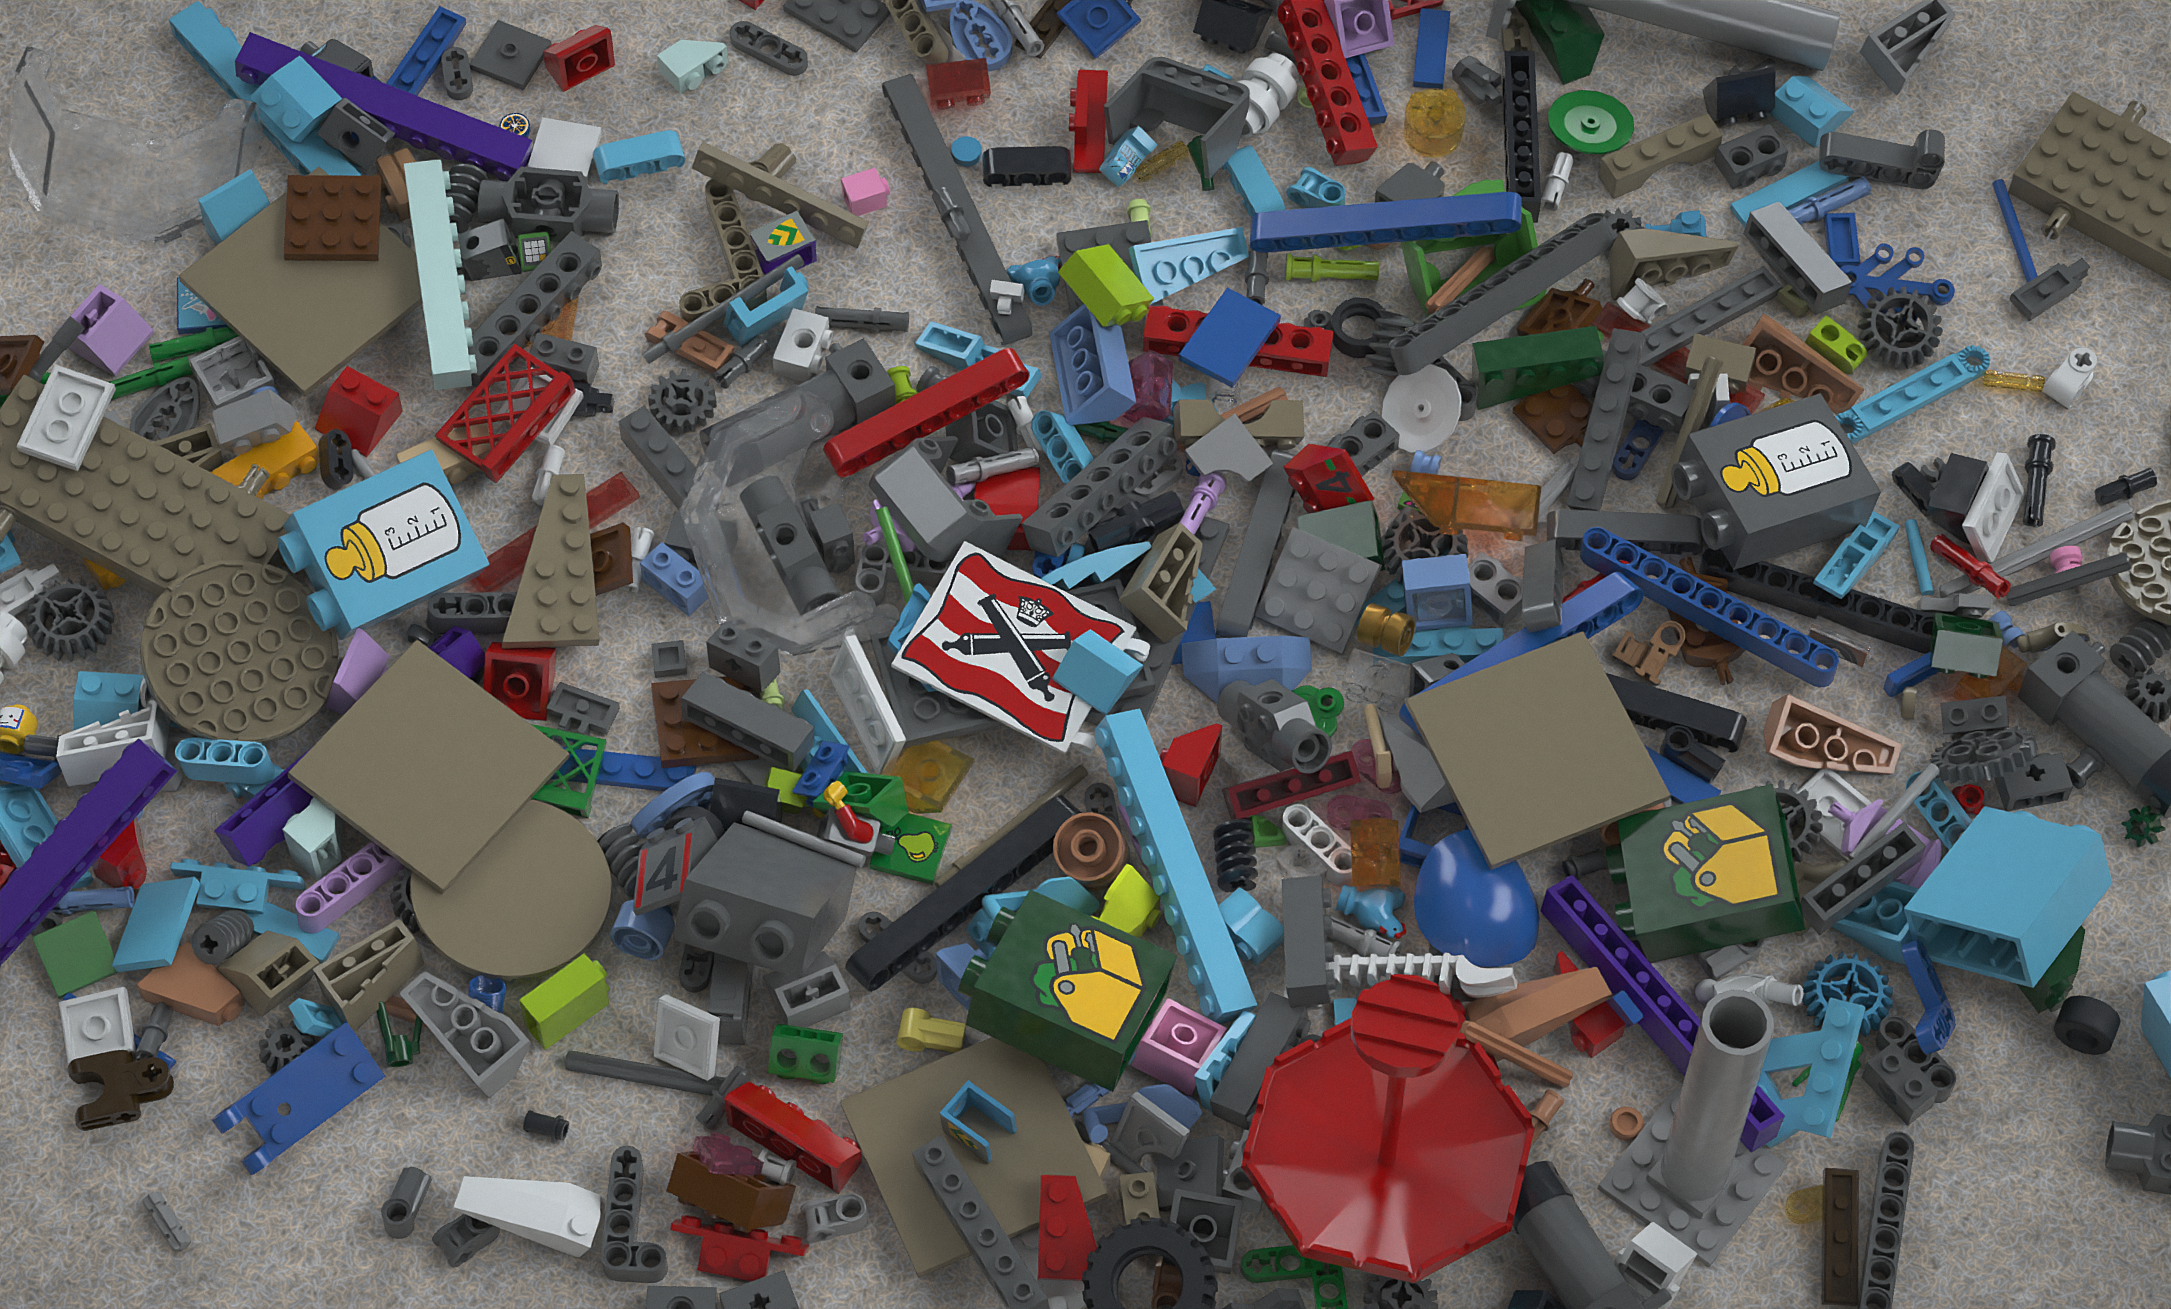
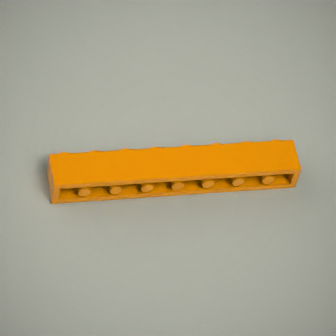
[81,421,320,591]

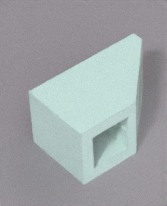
[657,40,728,94]

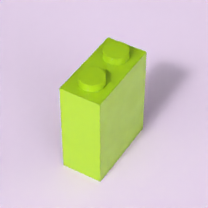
[1058,244,1154,327]
[519,953,610,1050]

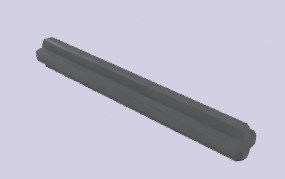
[565,1050,726,1096]

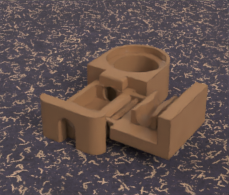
[1612,621,1685,685]

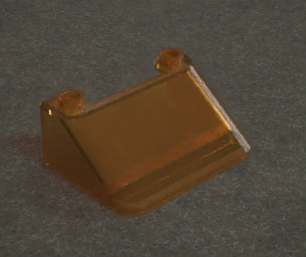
[1391,470,1541,541]

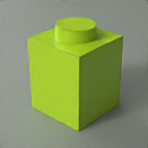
[763,767,808,814]

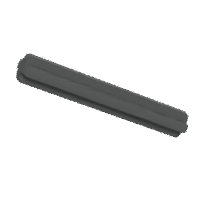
[2006,552,2131,606]

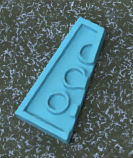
[1128,227,1249,305]

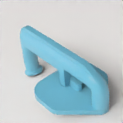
[982,877,1100,921]

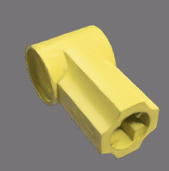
[896,1008,966,1053]

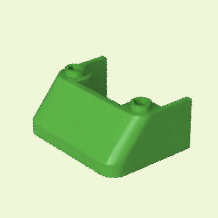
[1401,207,1546,317]

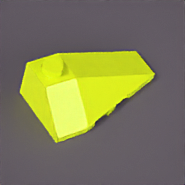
[1092,863,1162,938]

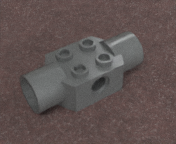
[478,167,619,242]
[740,476,840,617]
[1217,679,1332,773]
[2105,1114,2171,1195]

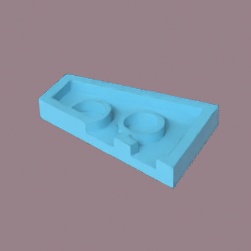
[1194,1011,1256,1111]

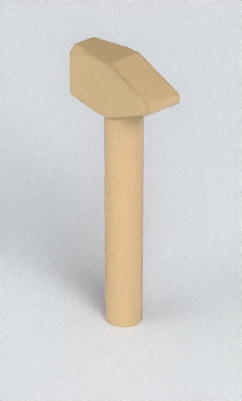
[1364,704,1392,788]

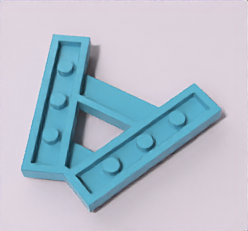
[1357,548,1503,665]
[1757,998,1865,1147]

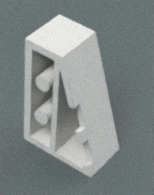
[56,700,169,787]

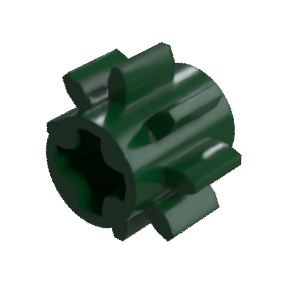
[2121,805,2166,847]

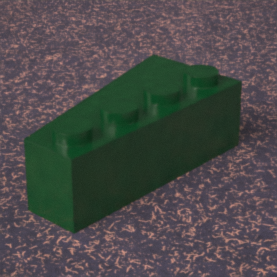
[1471,326,1604,410]

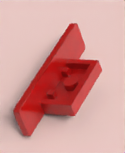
[1069,69,1108,174]
[670,1215,810,1281]

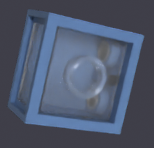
[1402,554,1473,631]

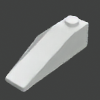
[452,1176,600,1258]

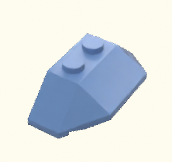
[1181,636,1312,704]

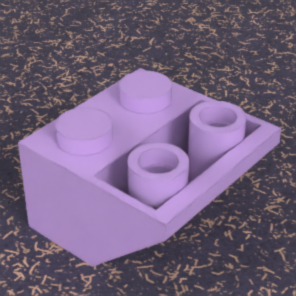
[60,284,154,377]

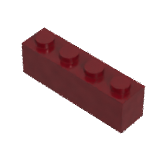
[1222,751,1361,820]

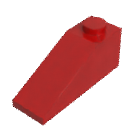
[1554,951,1626,1058]

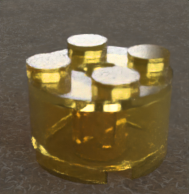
[1403,88,1466,158]

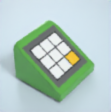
[518,232,551,272]

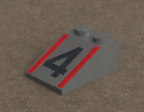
[633,816,718,916]

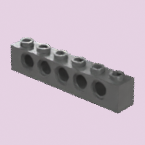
[468,231,602,387]
[1022,416,1179,557]
[912,1135,1050,1309]

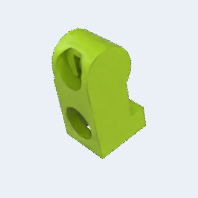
[1805,315,1868,375]

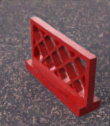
[435,344,576,483]

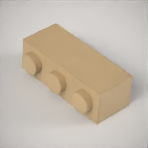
[396,424,497,484]

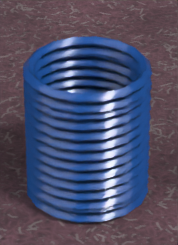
[468,975,506,1014]

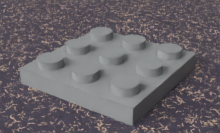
[1255,527,1382,654]

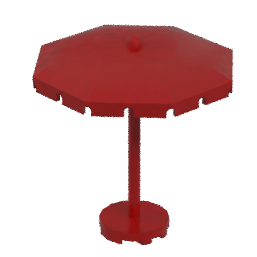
[1241,974,1535,1283]

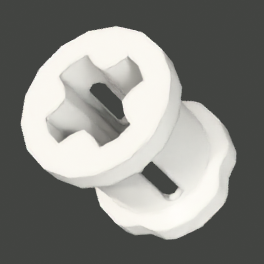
[753,1149,796,1186]

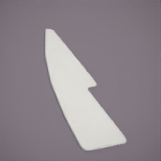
[933,20,965,73]

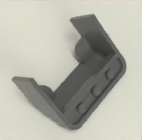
[1104,57,1251,179]
[869,436,1023,562]

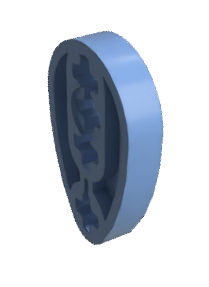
[949,0,1012,72]
[630,772,715,838]

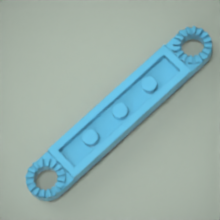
[1835,345,1990,444]

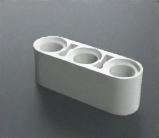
[1282,804,1359,887]

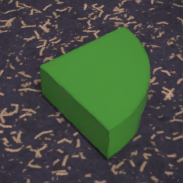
[1249,815,1286,848]

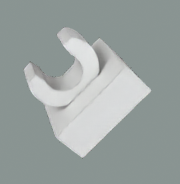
[990,280,1025,316]

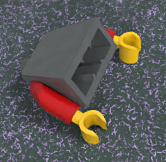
[812,781,895,860]

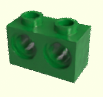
[768,1023,843,1084]

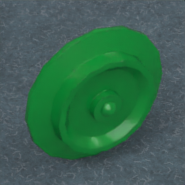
[1548,90,1634,155]

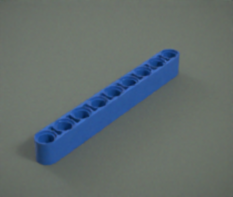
[1250,192,1522,253]
[1580,527,1839,688]
[1399,572,1644,738]

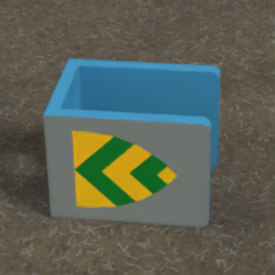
[939,1080,1017,1163]

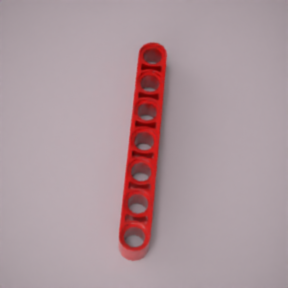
[823,348,1030,477]

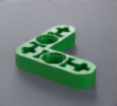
[1241,1245,1348,1309]

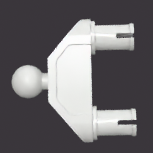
[1695,973,1803,1006]

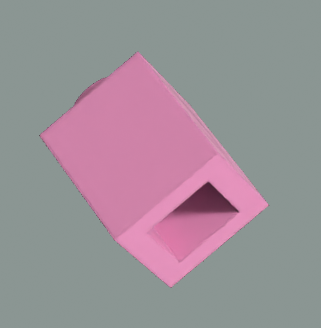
[841,168,890,216]

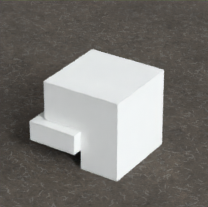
[1614,1222,1698,1309]

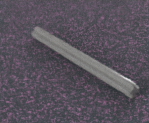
[1939,503,2134,599]

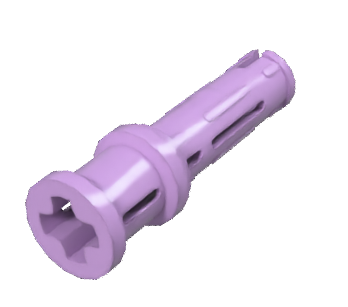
[1180,472,1226,535]

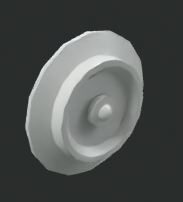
[1382,364,1461,453]

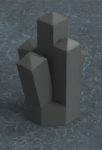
[1452,56,1502,108]

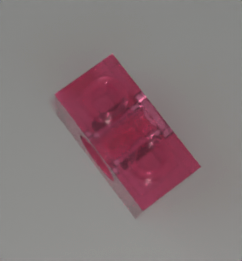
[1122,350,1173,423]

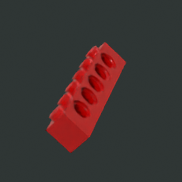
[1277,0,1378,166]
[1143,305,1334,377]

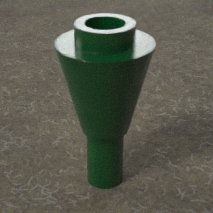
[1187,135,1215,191]

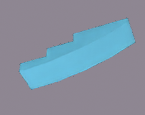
[915,321,1042,398]
[1813,511,1900,599]
[1040,542,1152,591]

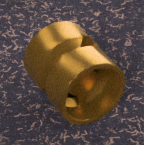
[1357,603,1416,657]

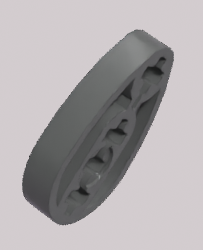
[130,377,200,440]

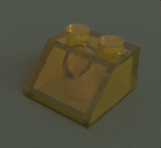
[889,740,975,814]

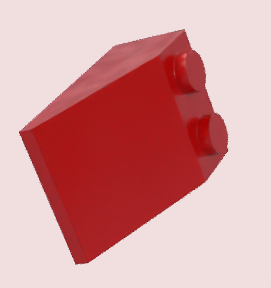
[974,467,1040,551]

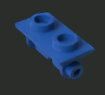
[792,741,850,808]

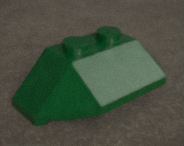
[1515,0,1605,85]

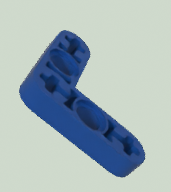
[1901,939,1956,1055]

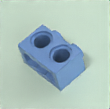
[640,542,711,616]

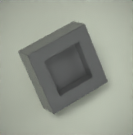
[651,640,687,678]

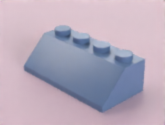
[1049,304,1136,425]

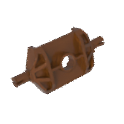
[1667,557,1746,685]

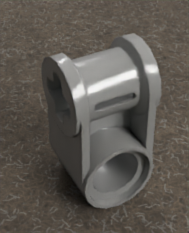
[800,1193,868,1243]

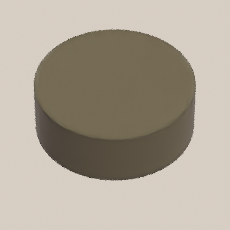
[1901,686,1917,719]

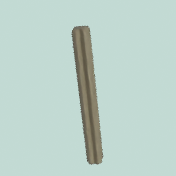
[1656,356,1723,508]

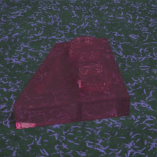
[692,1133,764,1175]

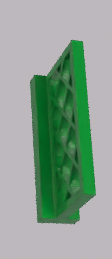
[531,724,607,818]

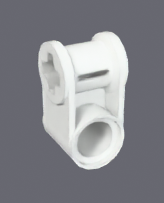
[1617,278,1669,325]
[2042,348,2097,409]

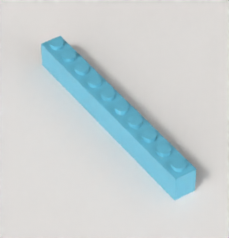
[169,1,362,176]
[1094,709,1257,1024]

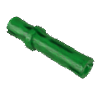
[149,326,239,364]
[109,355,193,400]

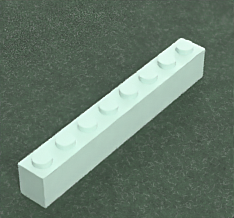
[404,159,477,390]

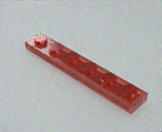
[469,472,640,593]

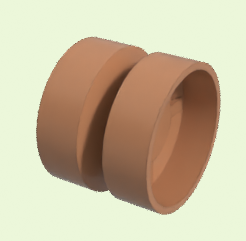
[1053,812,1130,891]

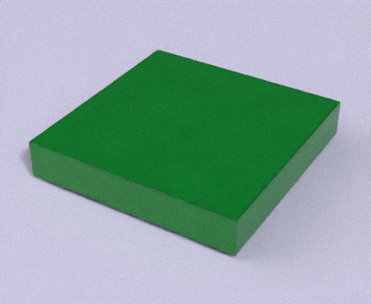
[32,911,119,999]

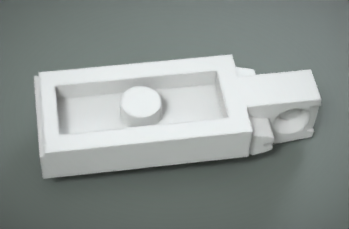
[0,563,63,616]

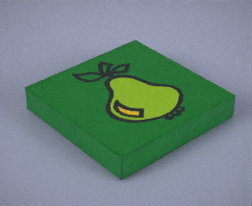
[869,813,952,885]

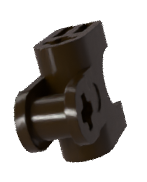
[68,1050,174,1131]

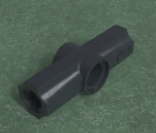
[1087,490,1184,553]

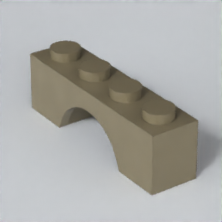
[1598,113,1723,199]
[1173,399,1305,450]

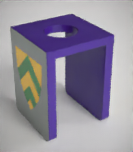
[750,211,817,275]

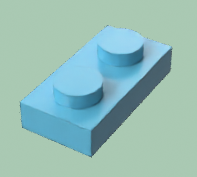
[288,998,343,1038]

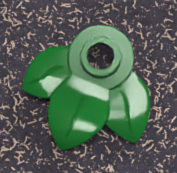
[1292,685,1345,738]

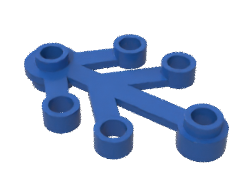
[1840,243,1955,324]

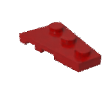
[1037,1175,1097,1281]

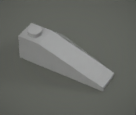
[1379,712,1455,813]
[399,971,531,1098]

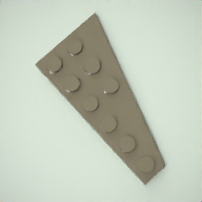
[502,474,600,649]

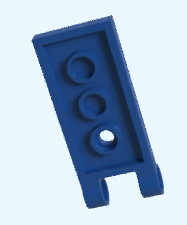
[211,1022,386,1175]

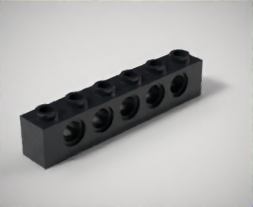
[1501,51,1541,223]

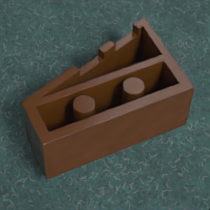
[666,1151,796,1232]

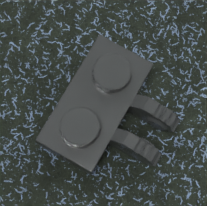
[547,682,620,749]

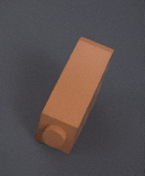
[136,941,245,1026]

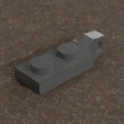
[2010,258,2090,321]

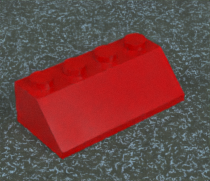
[724,1081,862,1194]

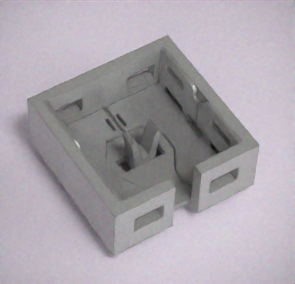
[189,336,276,410]

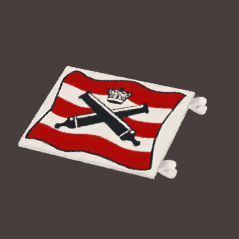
[891,541,1150,756]

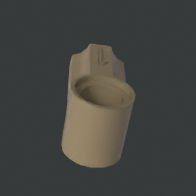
[745,143,796,201]

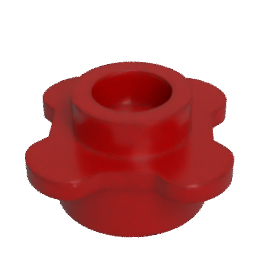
[1952,784,1985,816]

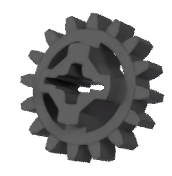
[648,368,717,434]
[1363,1275,1438,1309]

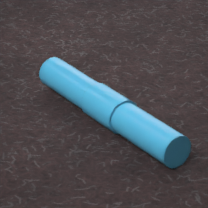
[1904,519,1934,596]

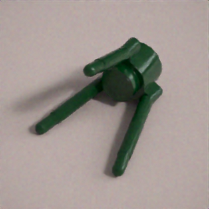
[376,1001,423,1067]

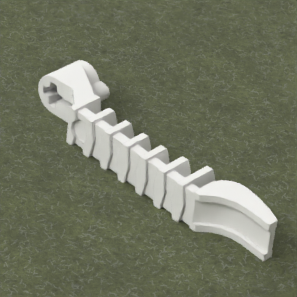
[1283,953,1518,1012]

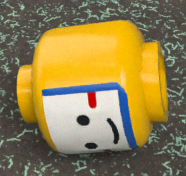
[0,704,38,754]

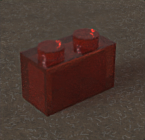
[925,58,991,110]

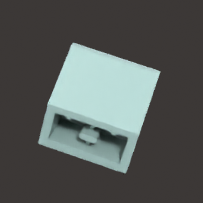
[283,798,344,881]

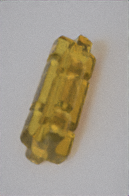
[1134,141,1189,183]
[1983,370,2045,393]

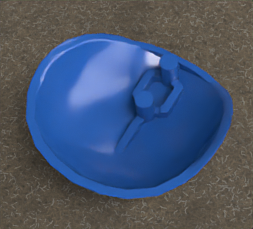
[1414,829,1540,967]

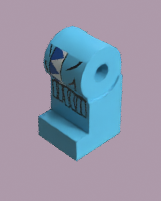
[1099,126,1158,187]

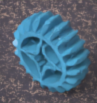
[1802,951,1893,1038]

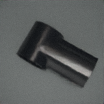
[1660,725,1726,784]

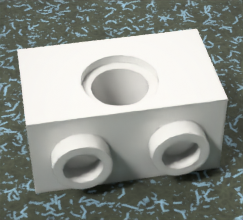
[773,308,833,382]

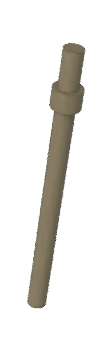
[934,765,1088,888]

